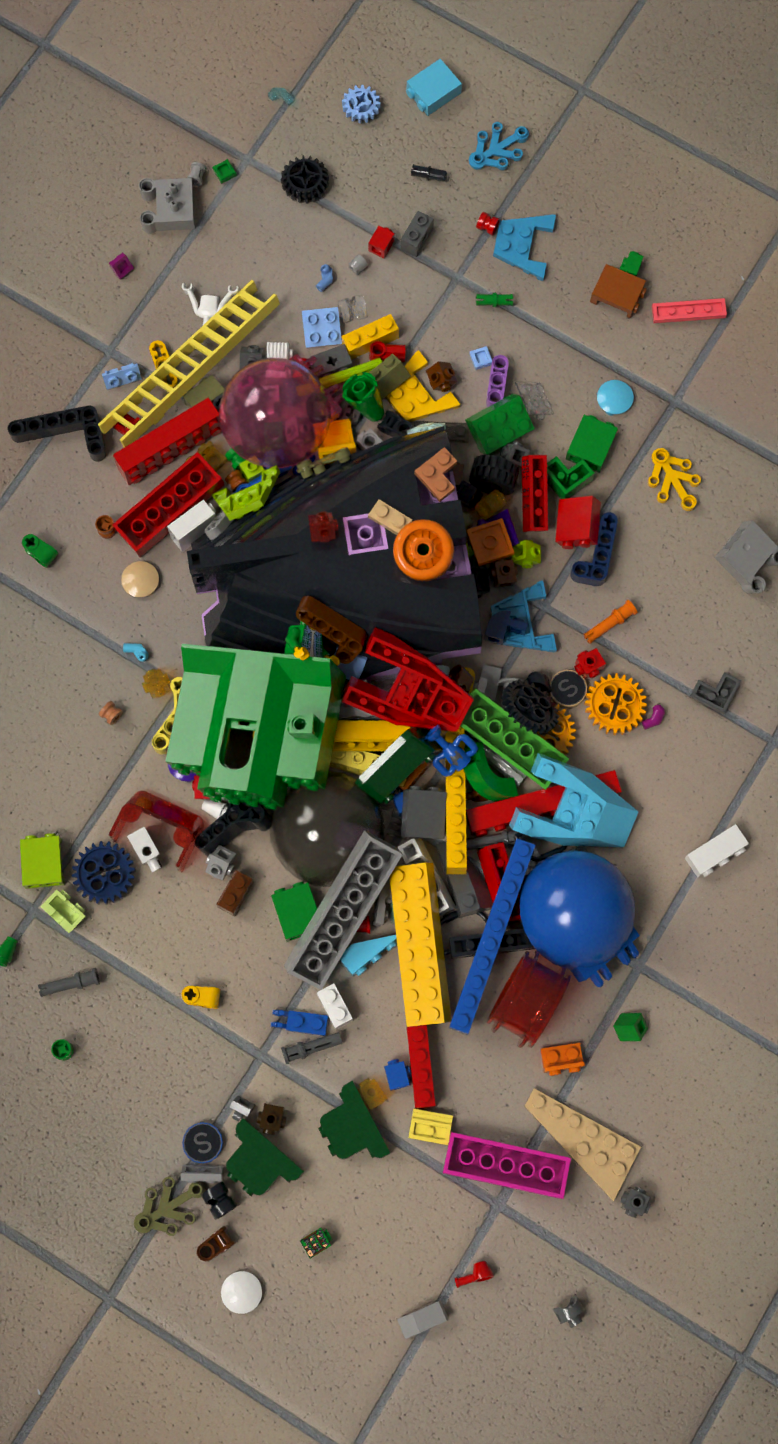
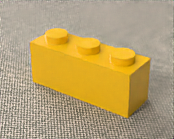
[341,314,399,360]

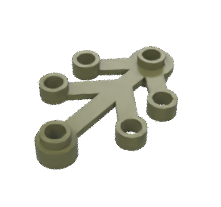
[296,447,351,478]
[134,1177,205,1236]

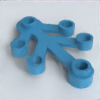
[469,122,529,170]

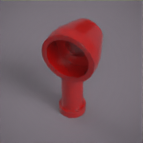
[454,1261,494,1288]

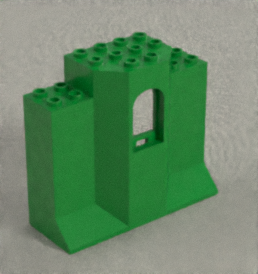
[165,644,346,809]

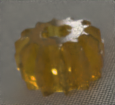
[475,490,507,520]

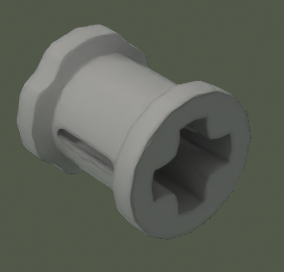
[187,162,207,186]

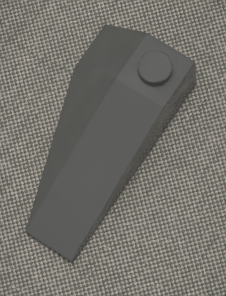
[436,842,493,918]

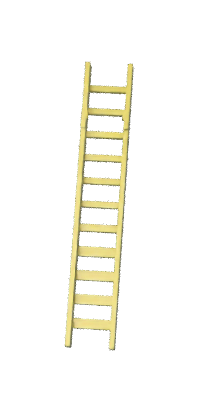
[98,280,280,447]

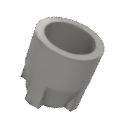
[348,254,368,275]

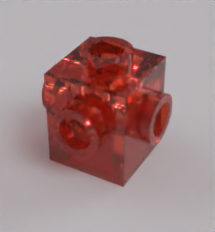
[308,512,339,542]

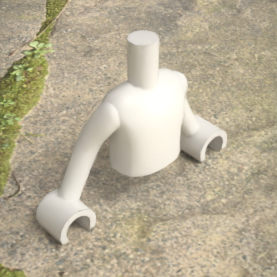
[182,283,240,325]

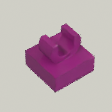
[109,252,134,279]

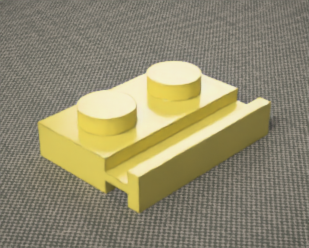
[408,1109,453,1145]

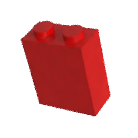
[555,496,601,549]

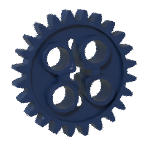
[71,841,136,905]

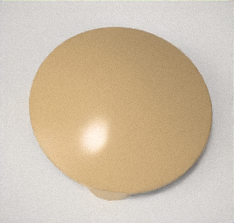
[121,561,159,597]

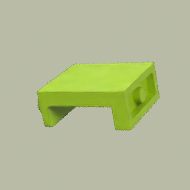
[20,833,65,889]

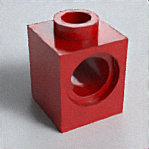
[368,226,395,259]

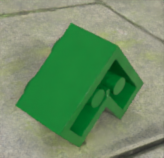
[547,456,595,499]

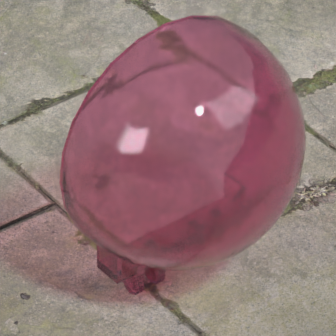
[219,354,345,468]

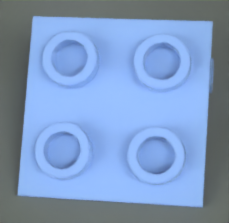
[302,307,342,348]

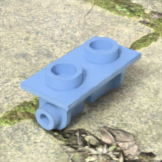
[102,363,142,390]

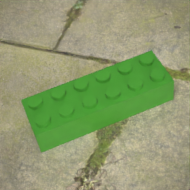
[460,687,569,790]

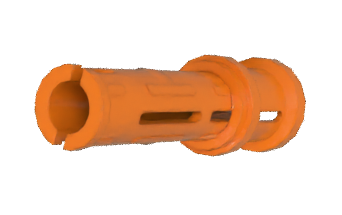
[583,600,637,644]

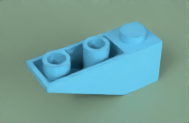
[339,935,397,977]

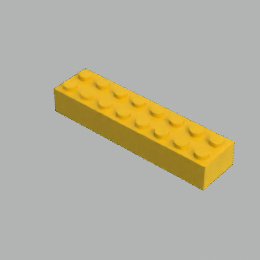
[390,863,452,1027]

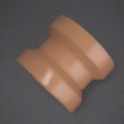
[99,701,123,725]

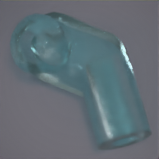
[268,87,295,106]

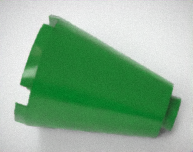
[342,372,385,422]

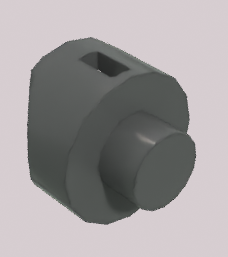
[553,1296,584,1328]

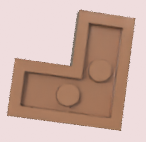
[414,447,457,502]

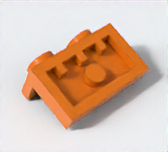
[540,1043,585,1076]

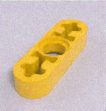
[149,340,178,388]

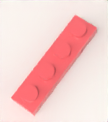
[652,298,727,323]

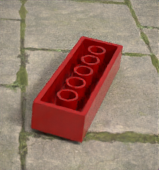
[113,397,223,485]
[112,452,225,557]

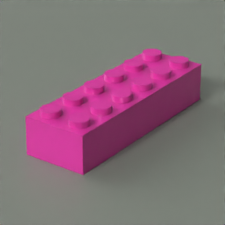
[442,1132,571,1199]

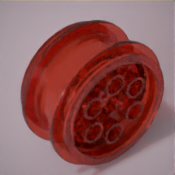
[486,951,571,1048]

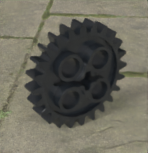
[501,679,559,735]

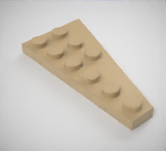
[524,1088,641,1202]

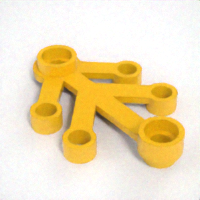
[648,448,701,511]

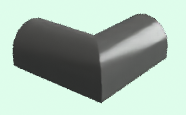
[690,672,741,715]

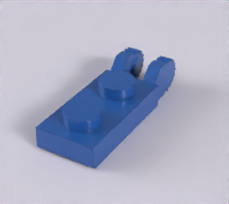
[270,1010,328,1036]

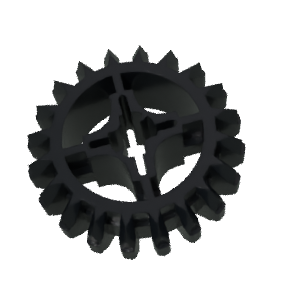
[281,155,329,204]

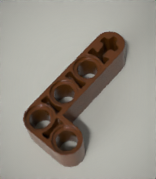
[296,596,367,664]

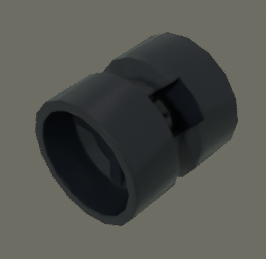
[201,1181,238,1220]

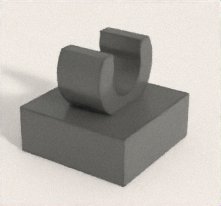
[230,1096,255,1122]

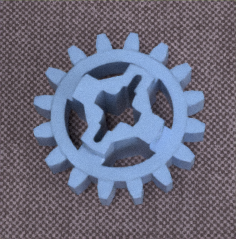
[342,85,380,123]

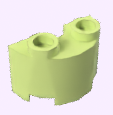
[40,889,85,933]

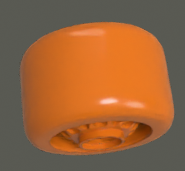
[393,519,454,581]

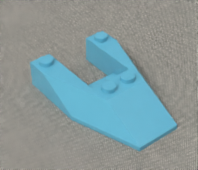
[509,753,638,847]

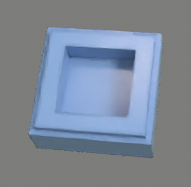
[470,346,492,370]

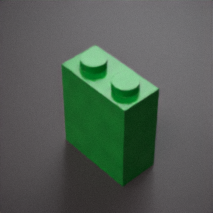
[566,414,618,473]
[271,881,317,942]

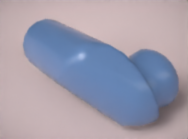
[316,264,333,292]

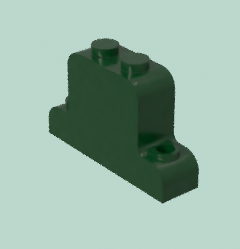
[318,1080,390,1160]
[226,1118,304,1197]

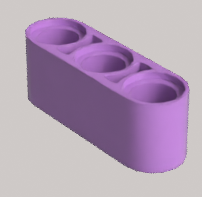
[486,355,509,407]

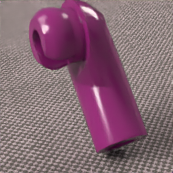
[642,704,665,730]

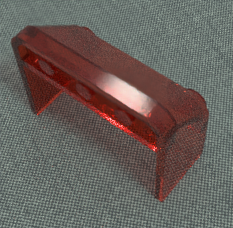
[108,791,204,873]

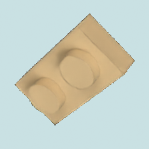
[368,500,412,535]

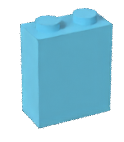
[406,59,462,116]

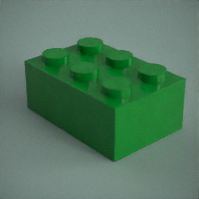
[465,394,535,455]

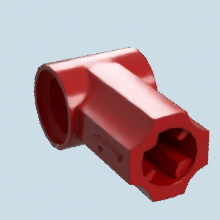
[369,341,405,362]

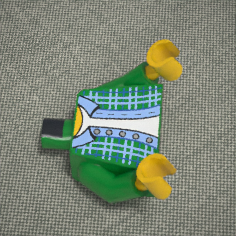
[284,621,340,666]

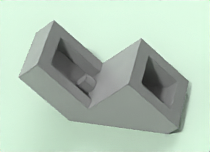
[397,1300,449,1339]

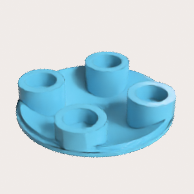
[597,380,634,416]

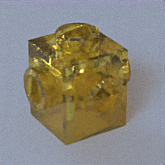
[142,669,170,699]

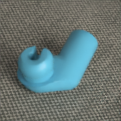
[123,643,149,662]

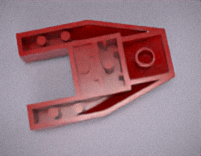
[342,627,474,732]

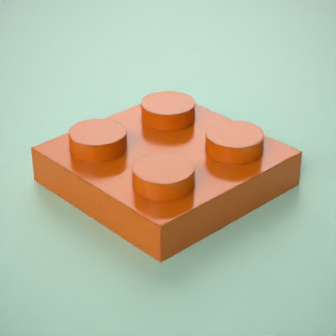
[466,518,515,566]

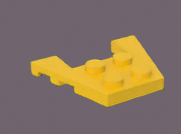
[385,350,460,422]

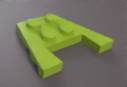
[212,465,280,521]

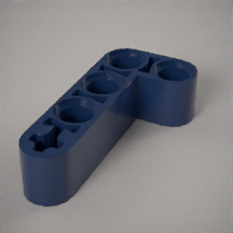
[570,512,618,586]

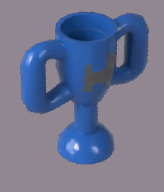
[425,725,478,777]

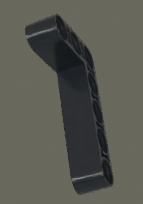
[7,405,106,462]

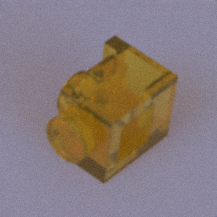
[358,1078,388,1111]

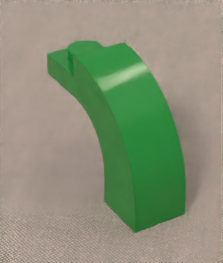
[463,742,518,802]

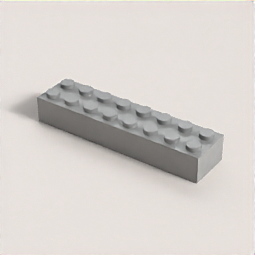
[284,830,403,990]

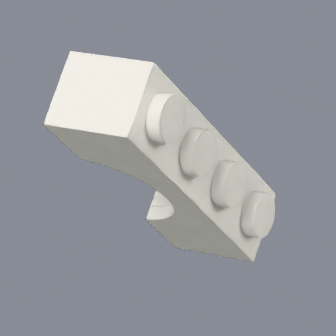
[398,838,456,916]

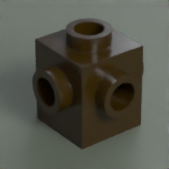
[257,1103,287,1135]

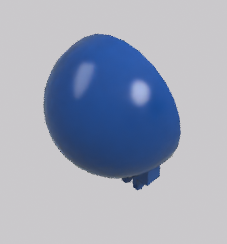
[520,851,640,987]

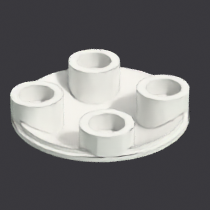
[221,1271,262,1314]

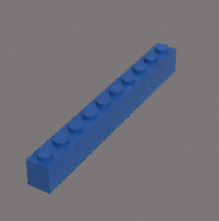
[449,838,535,1035]

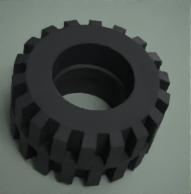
[469,455,519,496]

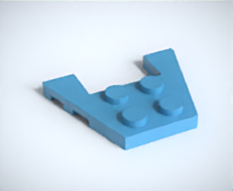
[493,214,556,281]
[490,580,557,653]

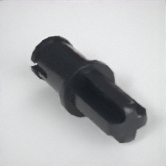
[411,164,447,182]

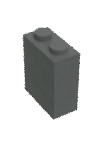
[401,786,446,839]

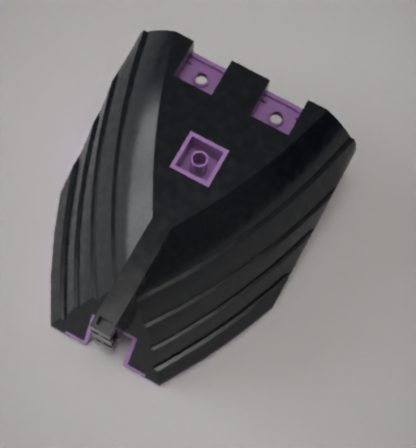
[187,426,482,687]

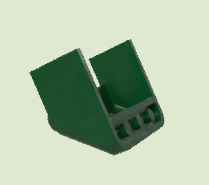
[355,727,443,804]

